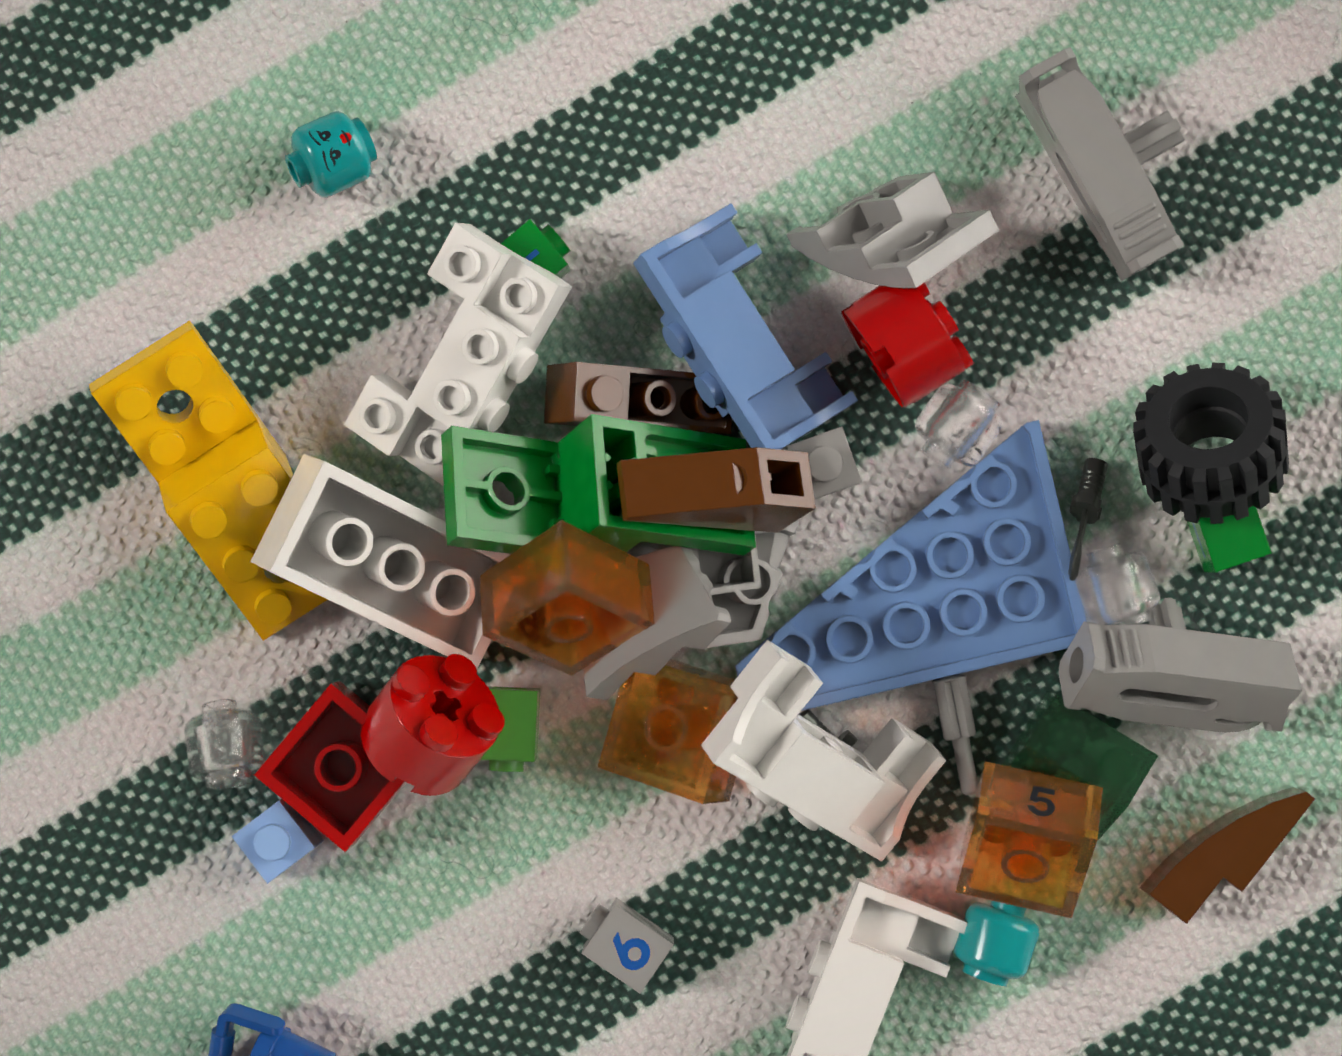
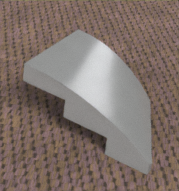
[786,172,999,288]
[617,520,798,648]
[575,546,731,700]

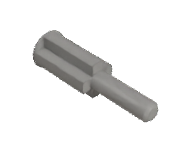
[932,674,979,795]

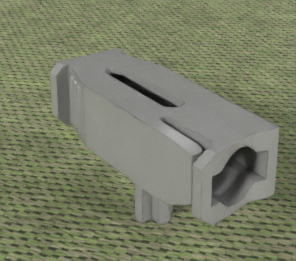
[1015,47,1185,281]
[1058,598,1302,733]

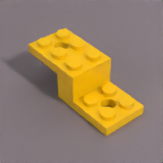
[89,320,328,641]

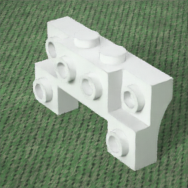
[344,223,572,486]
[701,640,946,861]
[786,878,967,1056]

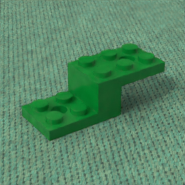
[441,414,756,567]

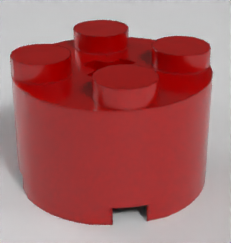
[841,283,974,408]
[361,654,505,796]

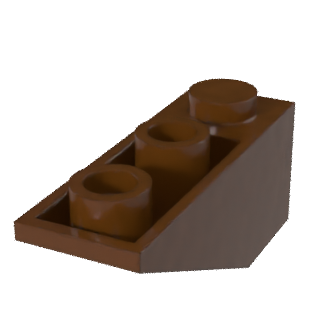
[544,362,732,434]
[616,447,816,533]

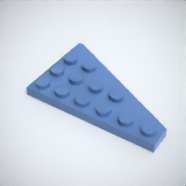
[735,420,1087,711]

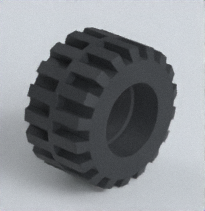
[1133,362,1289,524]

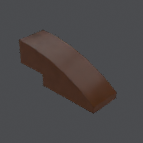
[1139,787,1315,924]

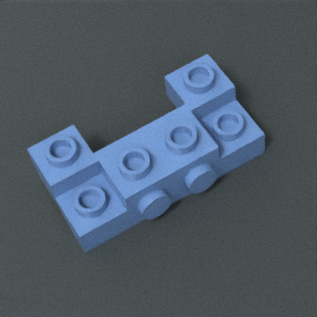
[633,203,858,450]

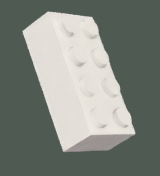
[250,454,529,669]

